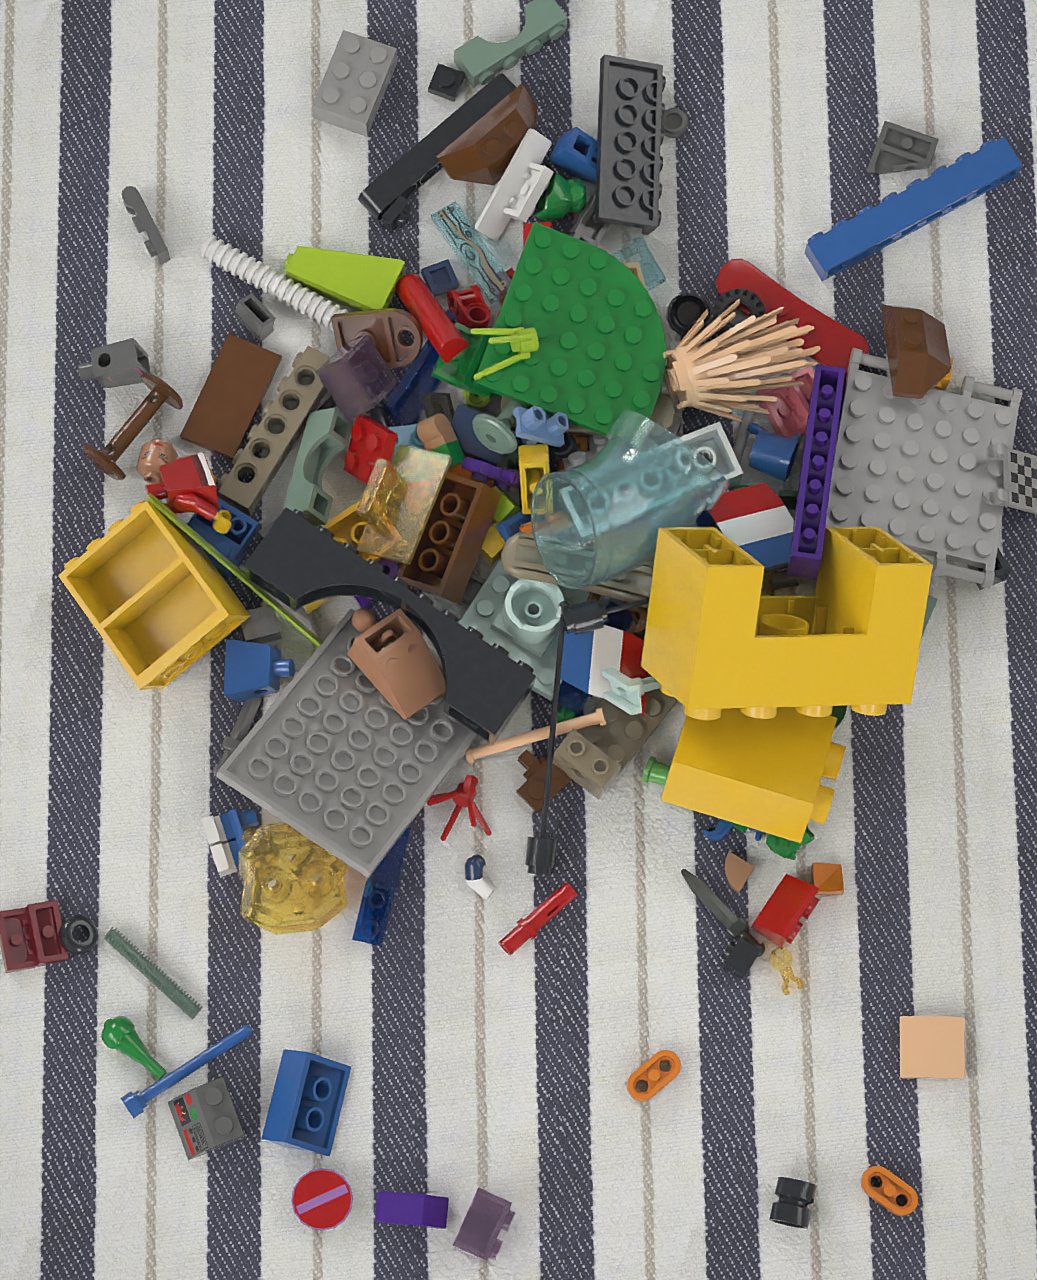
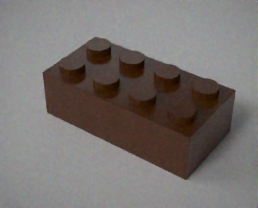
[397,469,502,604]

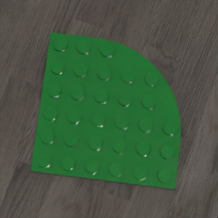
[472,222,666,449]

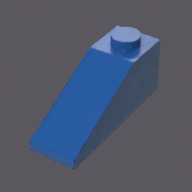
[549,127,597,185]

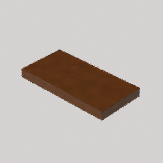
[180,333,282,460]

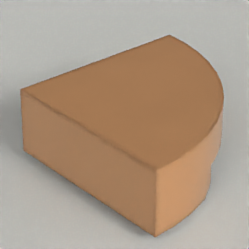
[724,851,755,894]

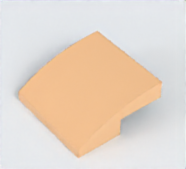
[900,1016,966,1079]

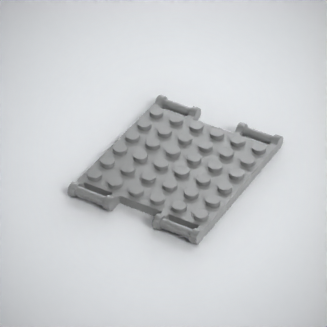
[825,348,1022,589]

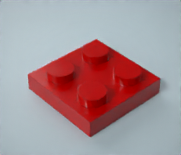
[343,414,398,490]

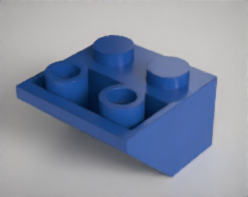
[187,498,259,580]

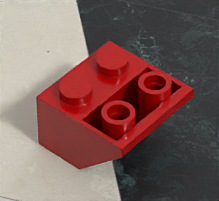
[751,874,820,948]

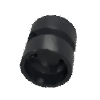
[769,1177,817,1229]

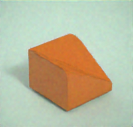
[811,862,844,895]

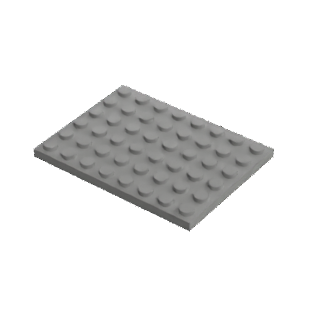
[216,609,478,878]

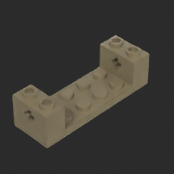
[553,673,678,800]

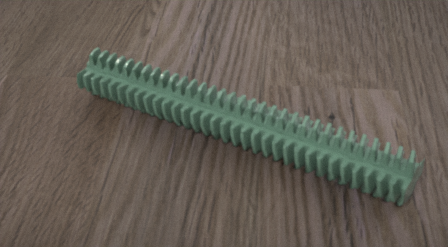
[104,926,203,1020]

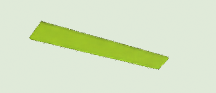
[147,493,323,647]

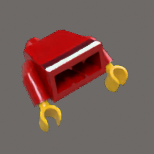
[145,452,232,534]

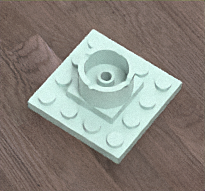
[459,558,611,701]

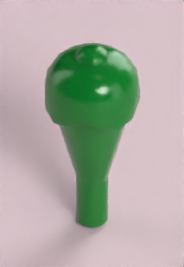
[101,1016,166,1080]

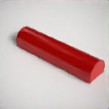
[395,273,469,363]

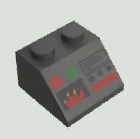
[168,1077,246,1160]

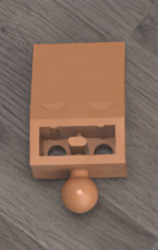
[347,608,446,721]

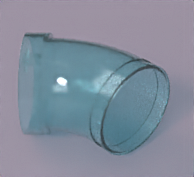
[531,409,729,589]

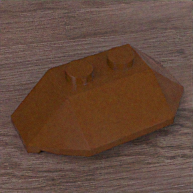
[436,84,537,186]
[881,304,951,399]

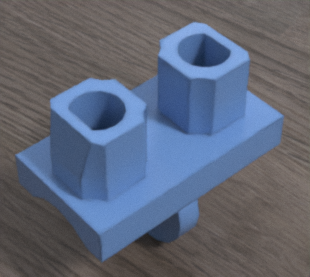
[513,406,569,447]

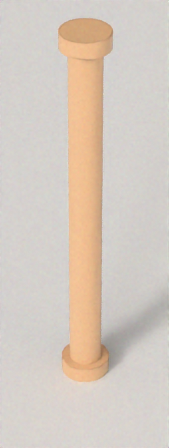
[465,707,607,764]

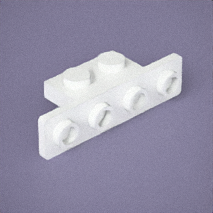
[474,128,554,242]

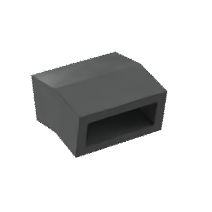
[235,293,276,343]

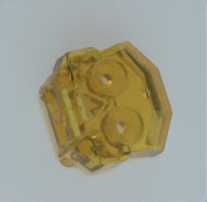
[239,823,348,935]

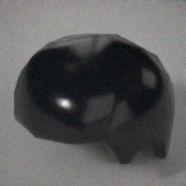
[666,293,710,336]

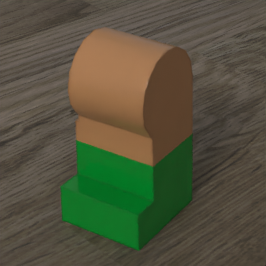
[417,413,465,475]

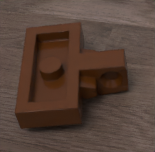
[516,749,572,813]

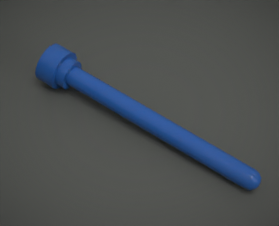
[121,1025,252,1119]

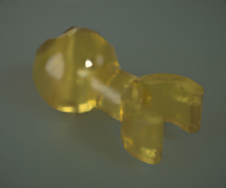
[769,947,804,995]

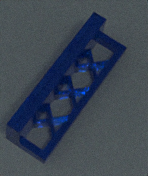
[385,310,456,426]

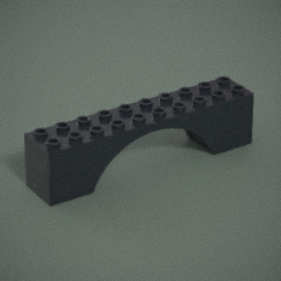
[244,507,536,745]

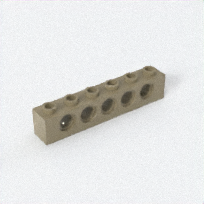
[217,345,339,516]

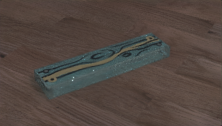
[431,201,511,304]

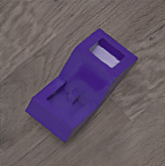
[375,1191,449,1229]

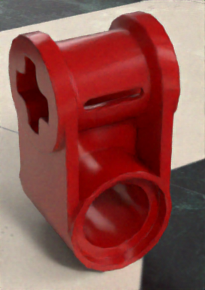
[447,284,491,329]

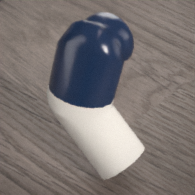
[464,854,495,900]

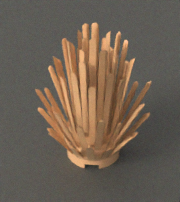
[662,299,820,422]

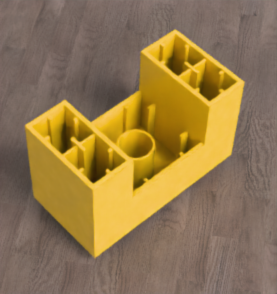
[641,527,933,720]

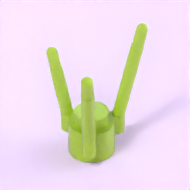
[470,327,539,380]

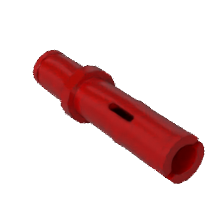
[498,882,578,956]

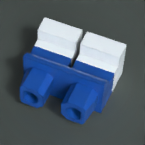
[201,809,268,878]

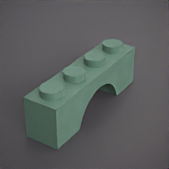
[454,0,567,88]
[282,407,354,526]

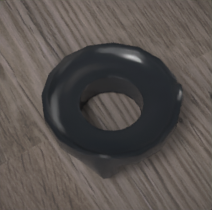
[59,914,98,955]

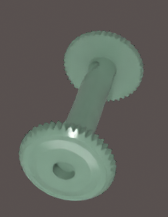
[472,400,528,454]

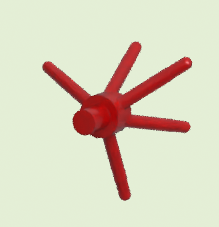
[427,775,492,841]

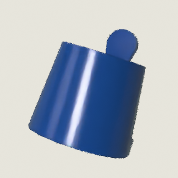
[747,423,802,482]

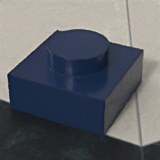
[421,259,460,297]

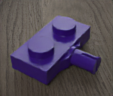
[461,457,521,492]

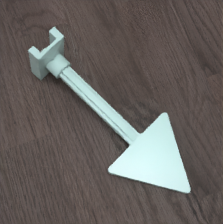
[601,667,661,715]

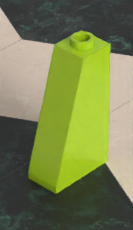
[283,246,406,312]

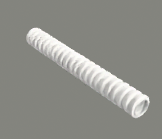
[200,235,348,332]

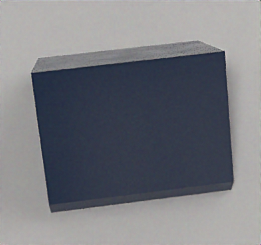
[451,403,516,467]

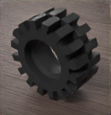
[712,288,766,336]

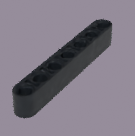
[358,73,517,221]

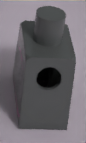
[78,338,151,388]

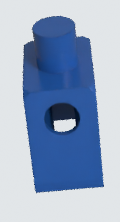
[224,640,295,702]

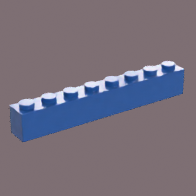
[804,137,1022,281]

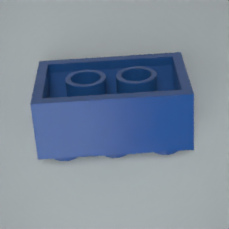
[262,1049,351,1157]

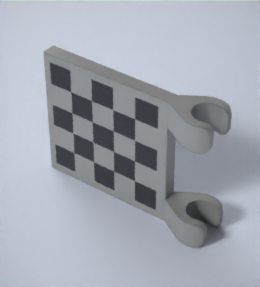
[986,443,1037,514]

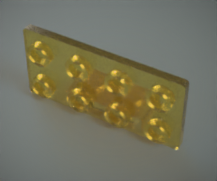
[356,444,452,565]

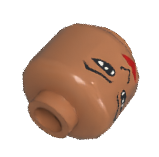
[136,439,178,484]

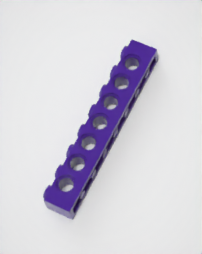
[787,364,845,580]

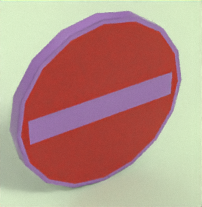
[291,1168,353,1231]

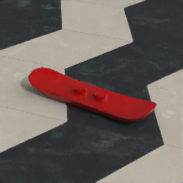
[716,258,870,372]

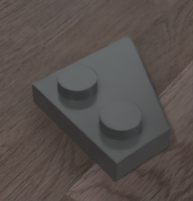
[866,121,939,175]

